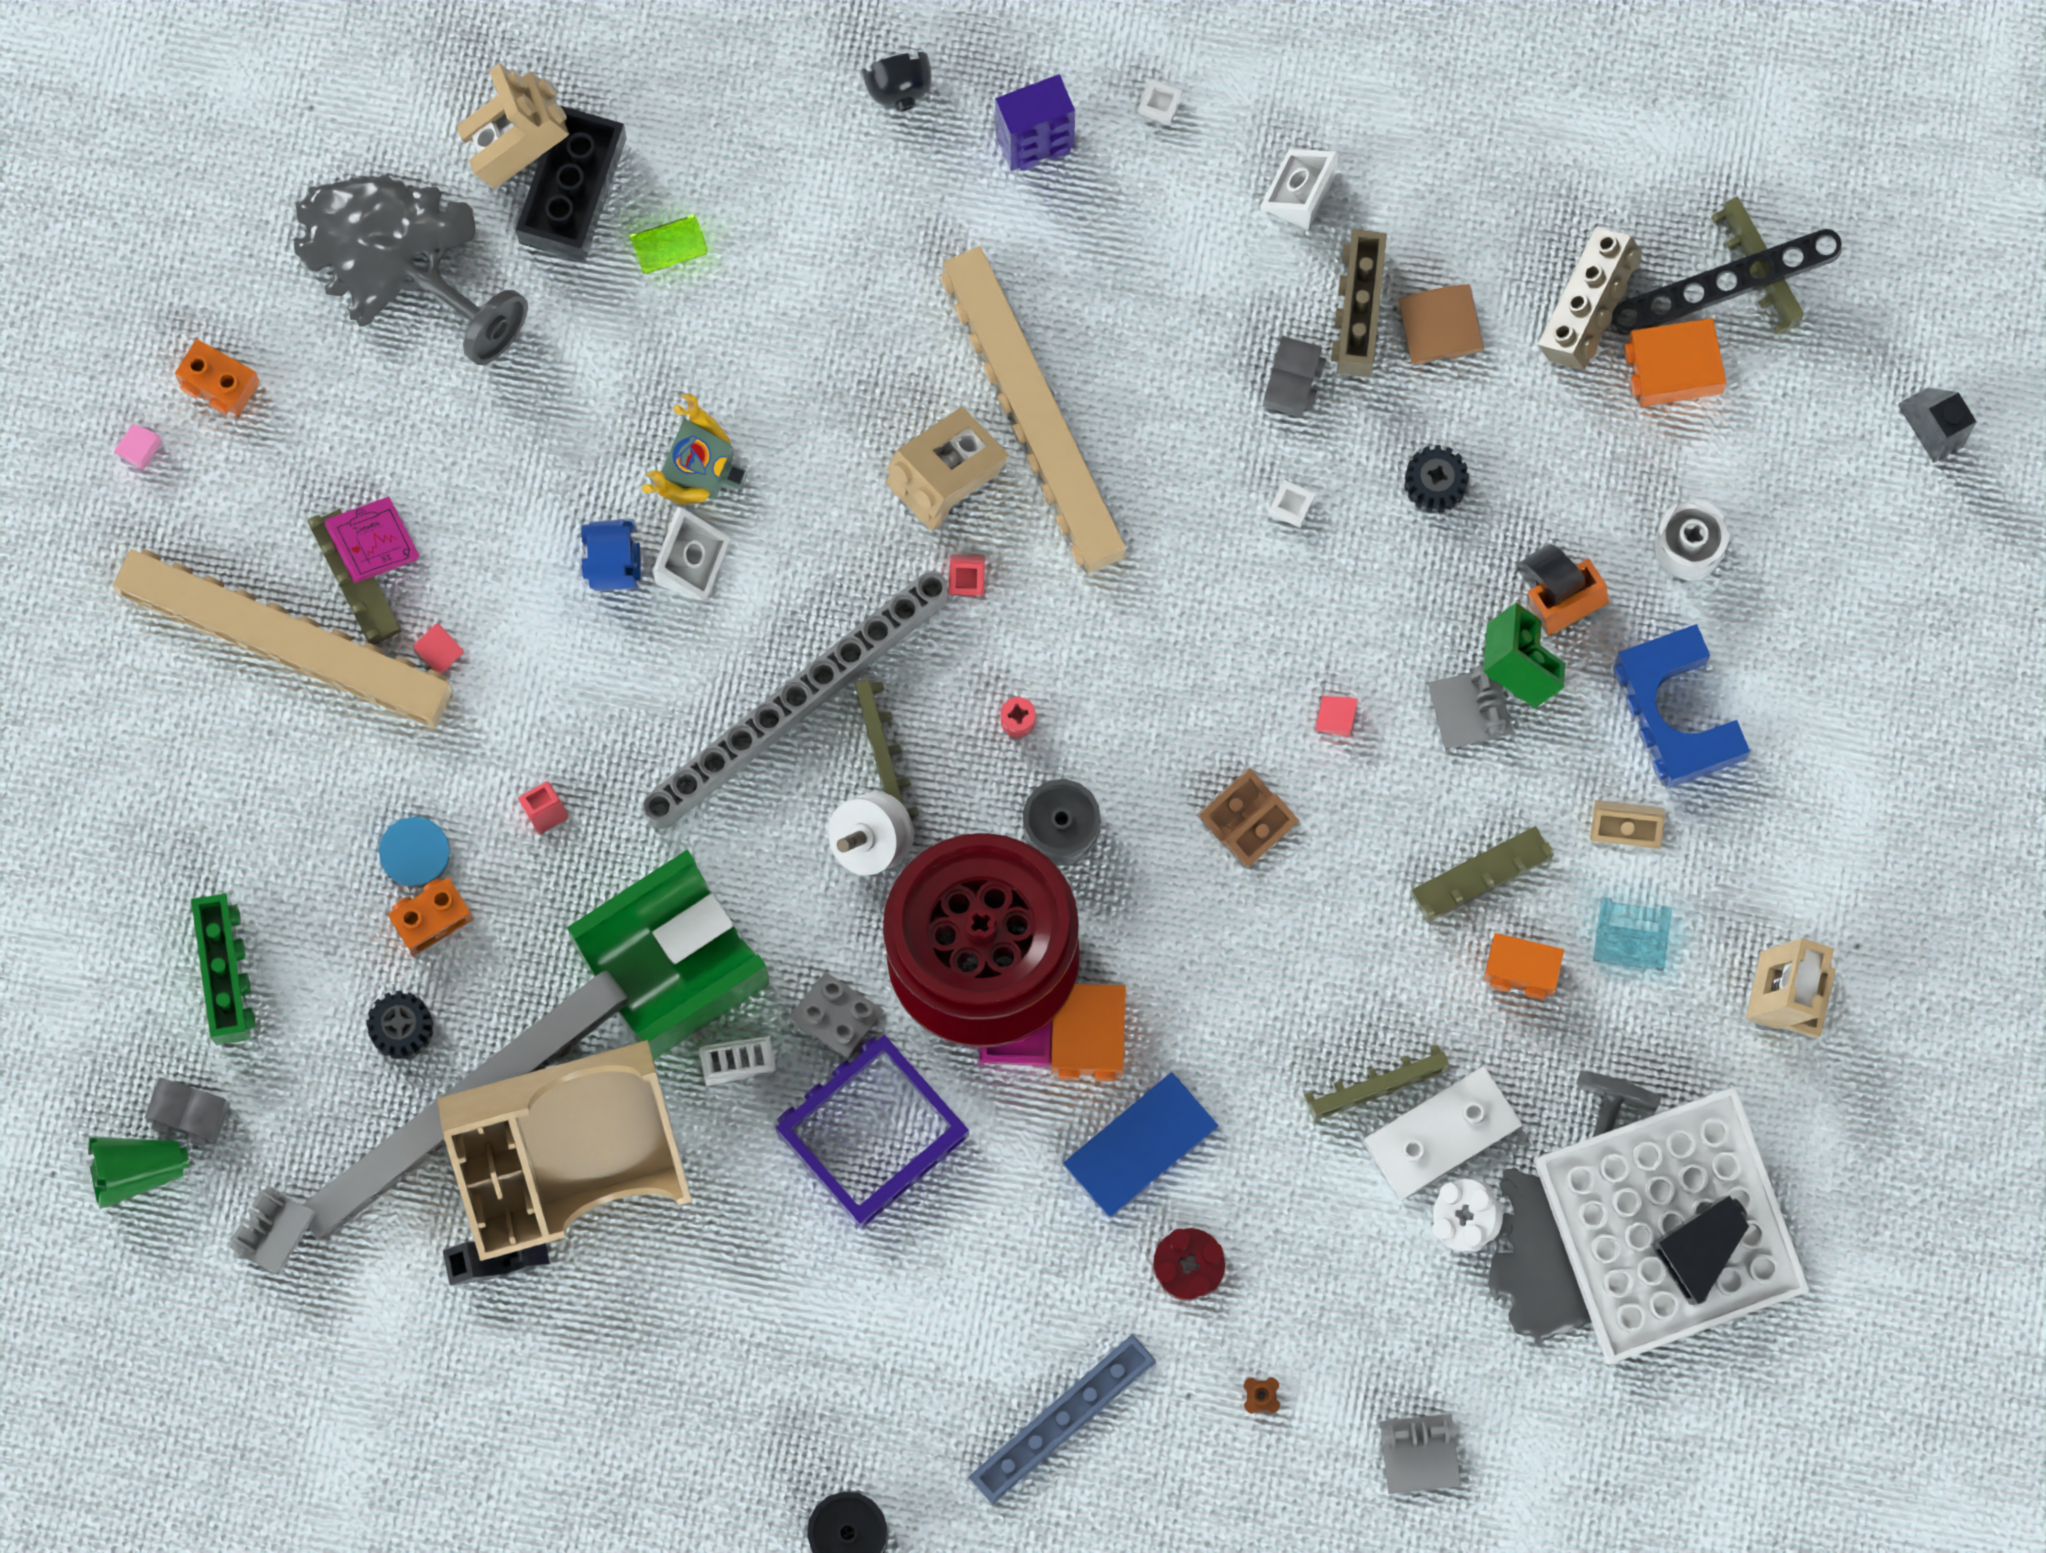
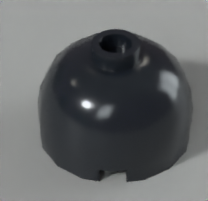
[862,52,932,112]

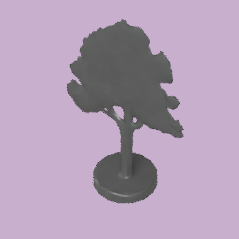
[293,175,528,365]
[1488,1070,1661,1344]

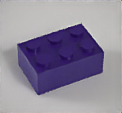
[995,74,1075,171]

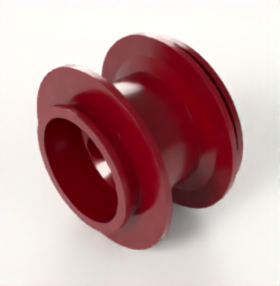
[883,833,1080,1048]

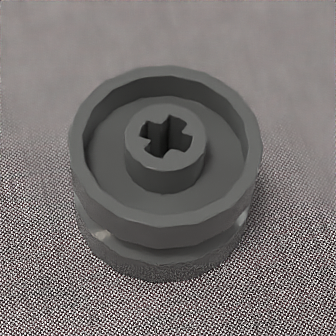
[1023,779,1101,866]

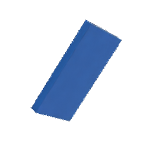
[1063,1072,1219,1219]

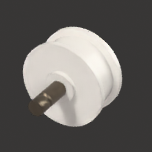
[828,792,914,875]

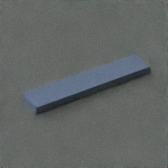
[969,1334,1156,1505]

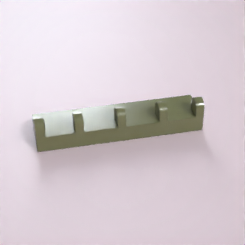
[1711,197,1804,335]
[307,509,402,645]
[855,679,919,818]
[1411,826,1554,923]
[1304,1044,1449,1122]

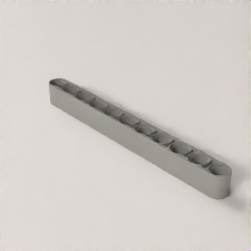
[643,571,948,829]
[303,971,629,1241]

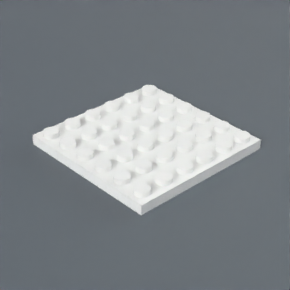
[1533,1086,1810,1364]

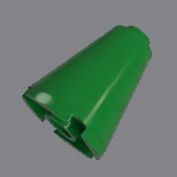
[88,1136,189,1209]

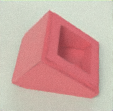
[949,554,985,596]
[413,623,465,674]
[1315,696,1358,738]
[518,781,568,834]

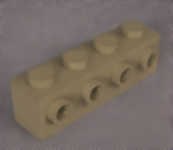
[1537,227,1642,370]
[1331,229,1387,377]

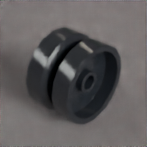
[807,1491,889,1553]

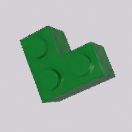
[1483,602,1566,709]

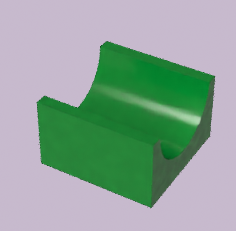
[567,850,770,1060]

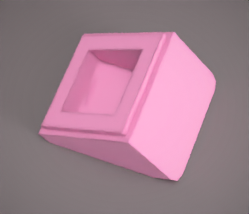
[114,424,163,470]

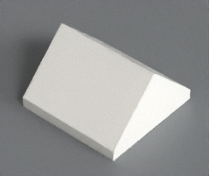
[1260,149,1340,230]
[653,507,731,601]

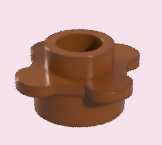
[1243,1377,1280,1414]

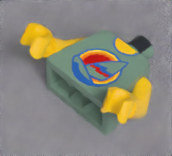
[642,394,747,506]

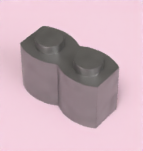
[1262,336,1326,418]
[144,1077,230,1147]

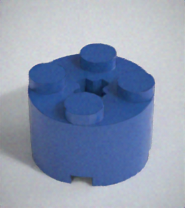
[581,519,641,591]

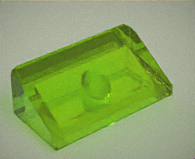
[630,215,708,274]

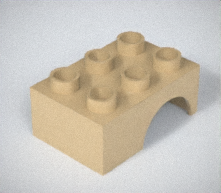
[437,1040,692,1261]

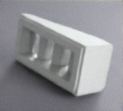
[698,1036,777,1086]

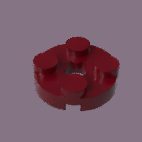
[1153,1228,1225,1302]

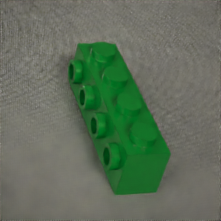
[191,893,256,1046]

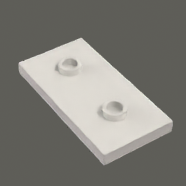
[1363,1066,1523,1201]

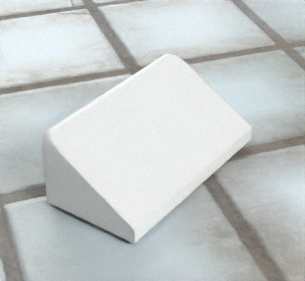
[652,893,734,964]

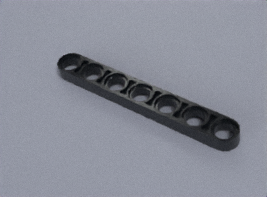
[1612,229,1843,335]

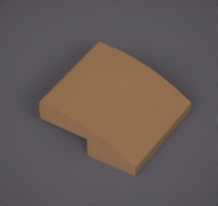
[1398,284,1485,366]
[1196,768,1299,868]

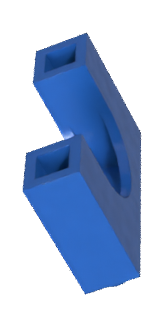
[1613,624,1750,789]

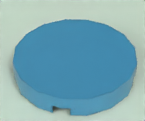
[379,817,450,888]

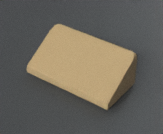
[1590,800,1665,849]

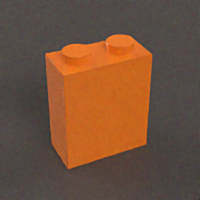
[1624,318,1726,407]
[1051,984,1126,1082]

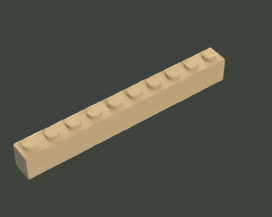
[939,246,1126,574]
[112,549,453,729]

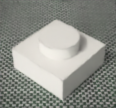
[1138,79,1183,125]
[1269,480,1315,528]

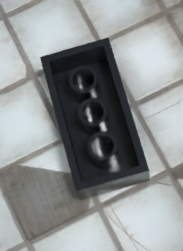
[516,105,627,263]

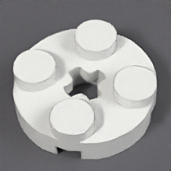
[1433,1179,1503,1252]

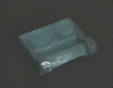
[1592,897,1672,971]

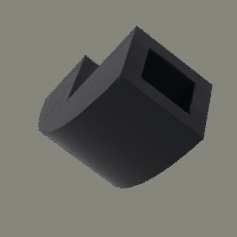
[1517,544,1585,606]
[443,1241,550,1286]

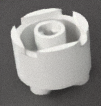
[1655,500,1729,580]

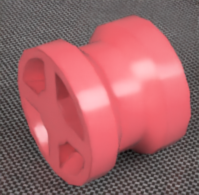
[1001,697,1035,738]

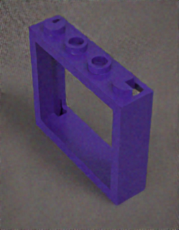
[775,1034,969,1230]

